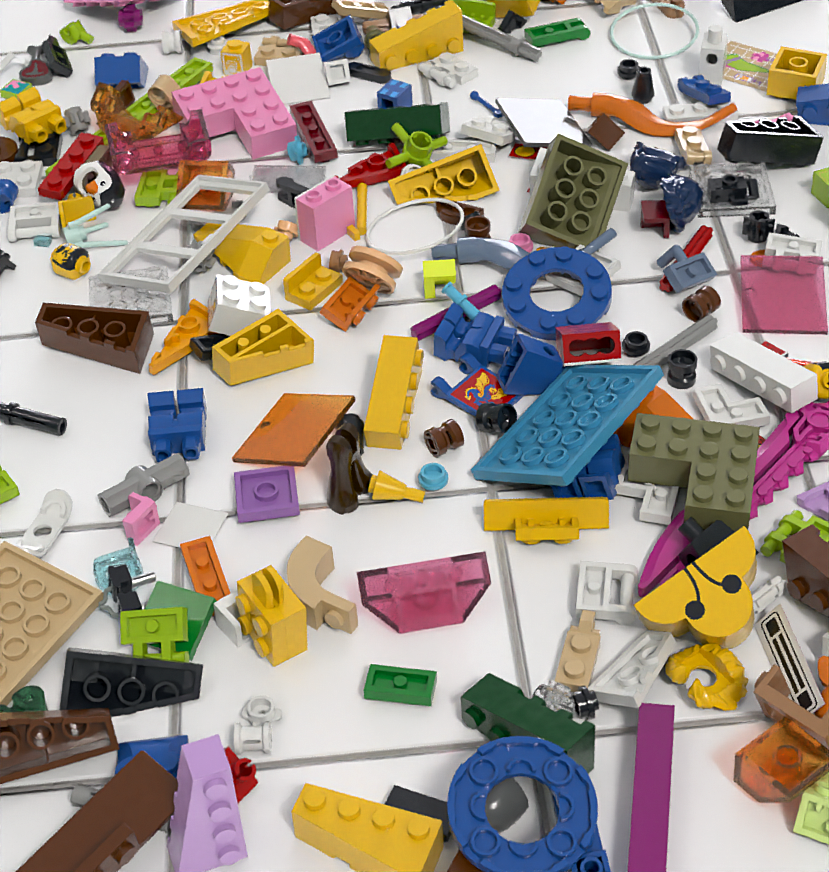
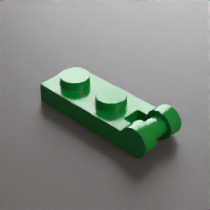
[524,18,591,47]

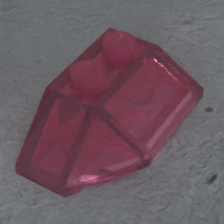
[356,551,491,634]

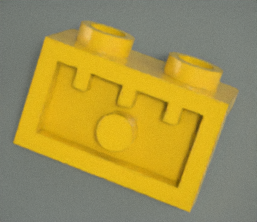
[283,252,343,311]

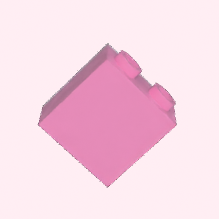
[294,175,355,251]

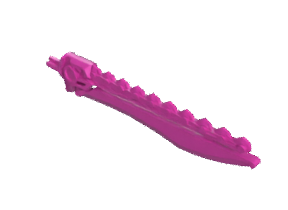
[638,401,829,597]

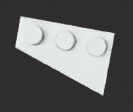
[588,630,676,708]

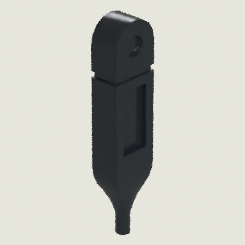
[348,62,392,84]

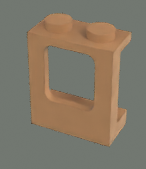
[753,664,829,758]

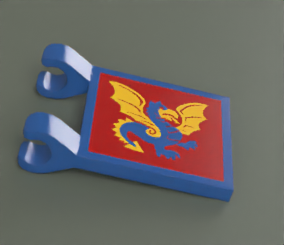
[430,353,525,417]

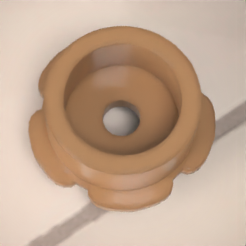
[329,249,348,273]

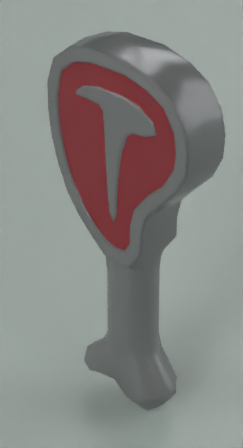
[19,45,53,86]

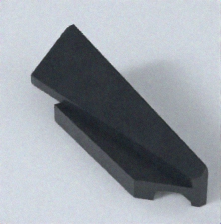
[721,0,803,22]

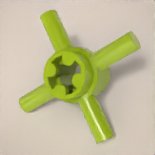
[385,123,448,169]

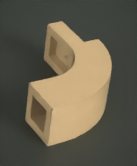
[287,535,358,634]

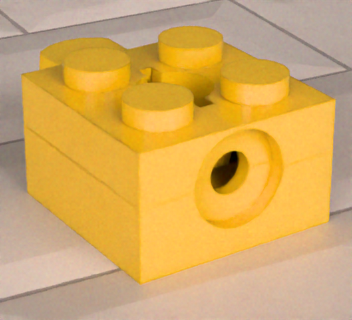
[235,565,308,667]

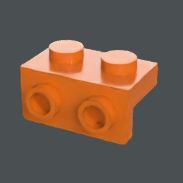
[319,276,381,332]

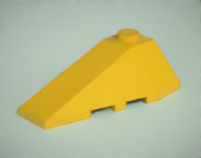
[193,223,291,285]

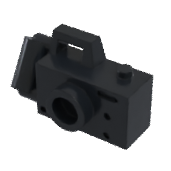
[707,174,760,206]

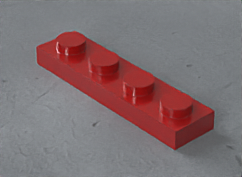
[38,132,104,201]

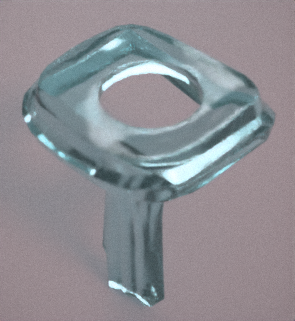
[93,537,144,595]

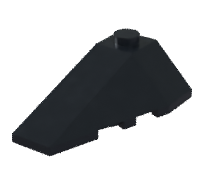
[59,647,203,717]

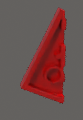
[334,143,407,188]

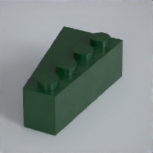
[461,673,595,774]

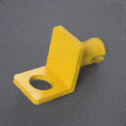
[58,193,96,232]

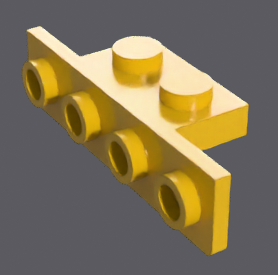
[483,497,609,544]

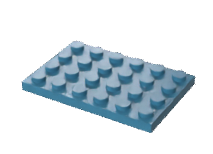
[471,365,664,486]

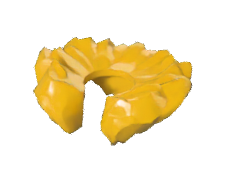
[665,643,748,711]

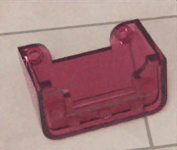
[104,109,212,175]

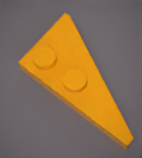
[148,299,220,375]

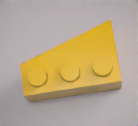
[212,308,314,386]

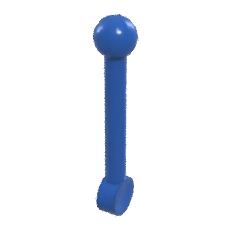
[470,91,503,118]

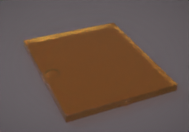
[232,393,356,467]

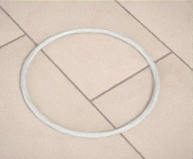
[365,198,464,255]

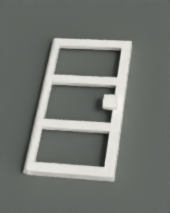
[97,175,270,293]

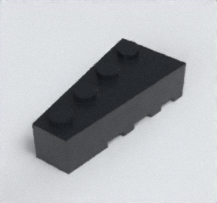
[717,116,824,167]

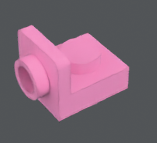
[122,492,160,546]

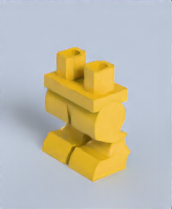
[0,87,67,144]

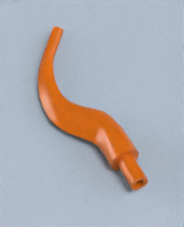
[568,92,737,137]

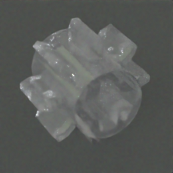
[532,680,575,713]

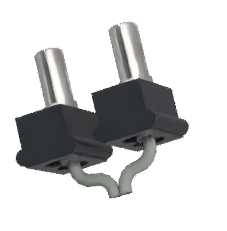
[98,564,156,618]

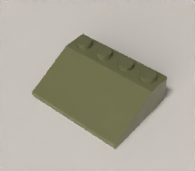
[518,133,629,252]

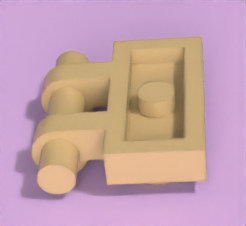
[254,36,303,66]

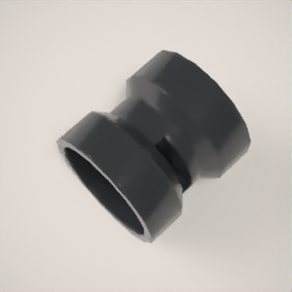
[667,349,698,390]
[476,402,517,433]

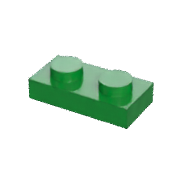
[364,664,437,706]

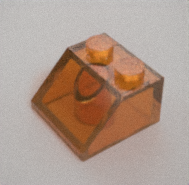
[176,160,235,211]
[733,716,829,803]

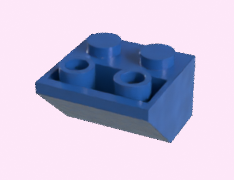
[94,52,148,90]

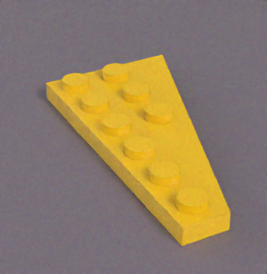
[172,0,269,47]

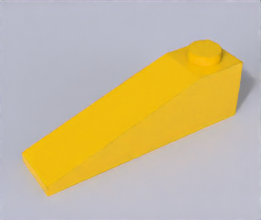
[388,144,500,205]

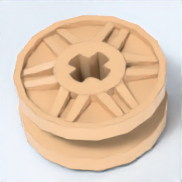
[342,246,403,294]

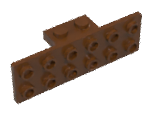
[16,750,178,872]

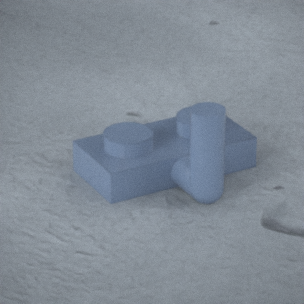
[656,245,718,294]

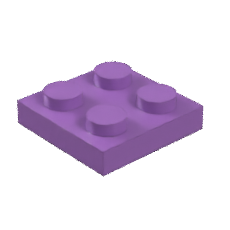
[234,464,300,523]

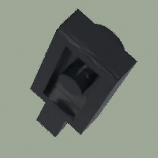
[42,34,73,78]

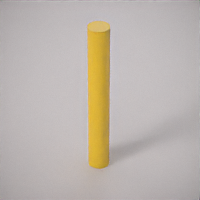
[356,183,367,235]

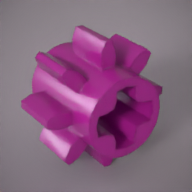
[118,4,143,32]

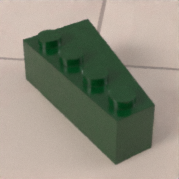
[344,102,450,145]

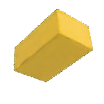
[347,225,360,241]

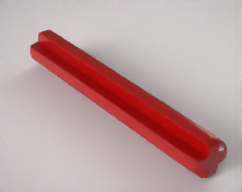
[659,225,713,293]

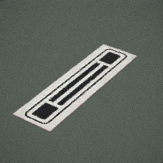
[754,603,825,714]

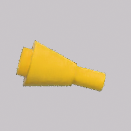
[368,470,426,503]

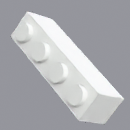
[710,332,818,413]

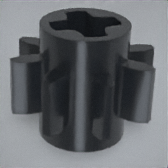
[742,210,775,243]

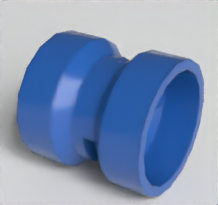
[0,179,19,213]

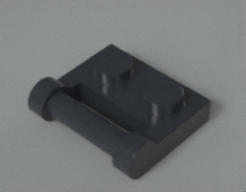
[14,132,63,167]

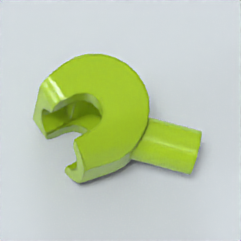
[60,19,94,44]

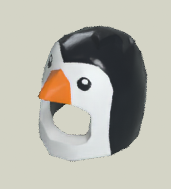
[74,161,125,209]

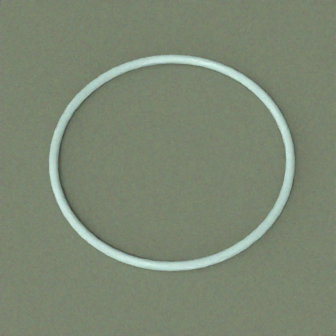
[610,3,699,59]

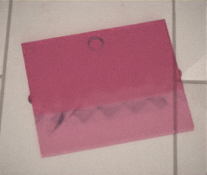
[740,255,828,335]

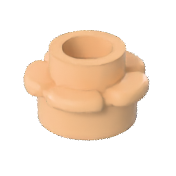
[274,220,298,241]

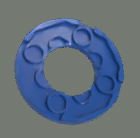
[502,246,612,341]
[447,736,598,872]

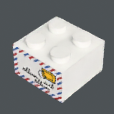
[208,274,271,336]

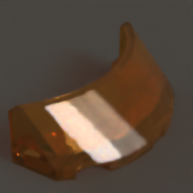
[90,81,184,143]

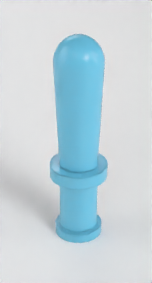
[441,282,480,320]

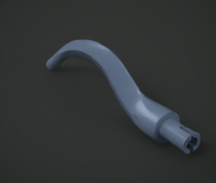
[431,228,617,270]

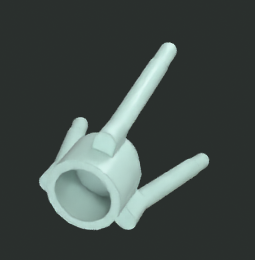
[63,203,128,248]

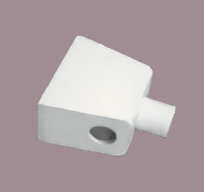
[699,25,728,85]

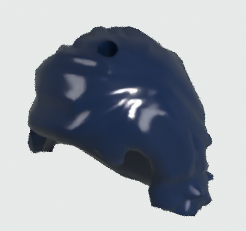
[630,141,687,189]
[656,175,704,233]

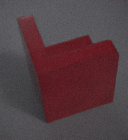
[640,200,670,238]

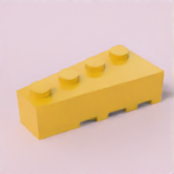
[363,335,424,450]
[291,783,444,872]

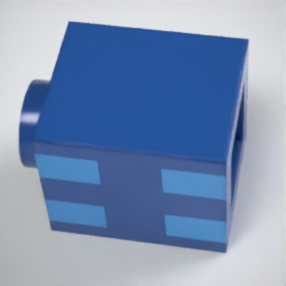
[377,79,413,109]

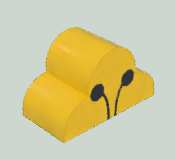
[634,526,757,649]

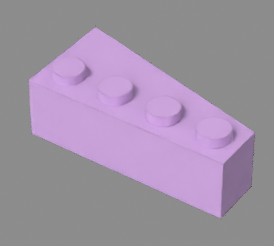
[167,734,248,872]

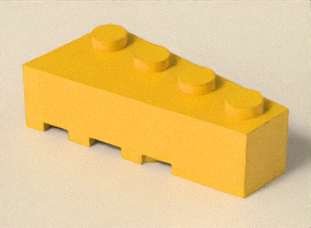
[369,0,464,70]

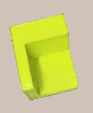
[423,259,456,299]

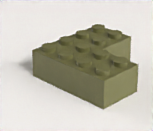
[628,413,760,532]

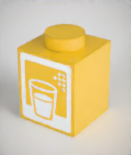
[221,39,253,76]

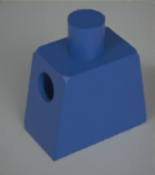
[496,333,567,395]

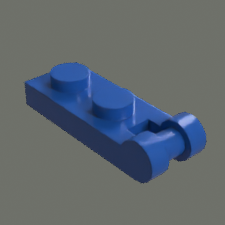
[677,75,731,105]

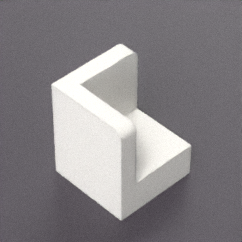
[213,590,252,648]

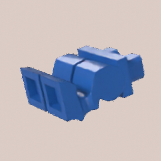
[434,302,517,368]
[147,388,207,463]
[550,433,625,500]

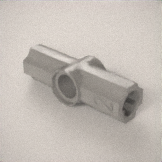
[98,453,190,517]

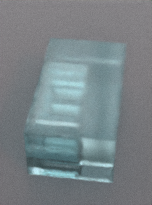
[33,236,52,247]

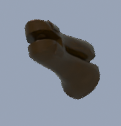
[326,423,373,515]

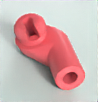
[287,34,316,55]

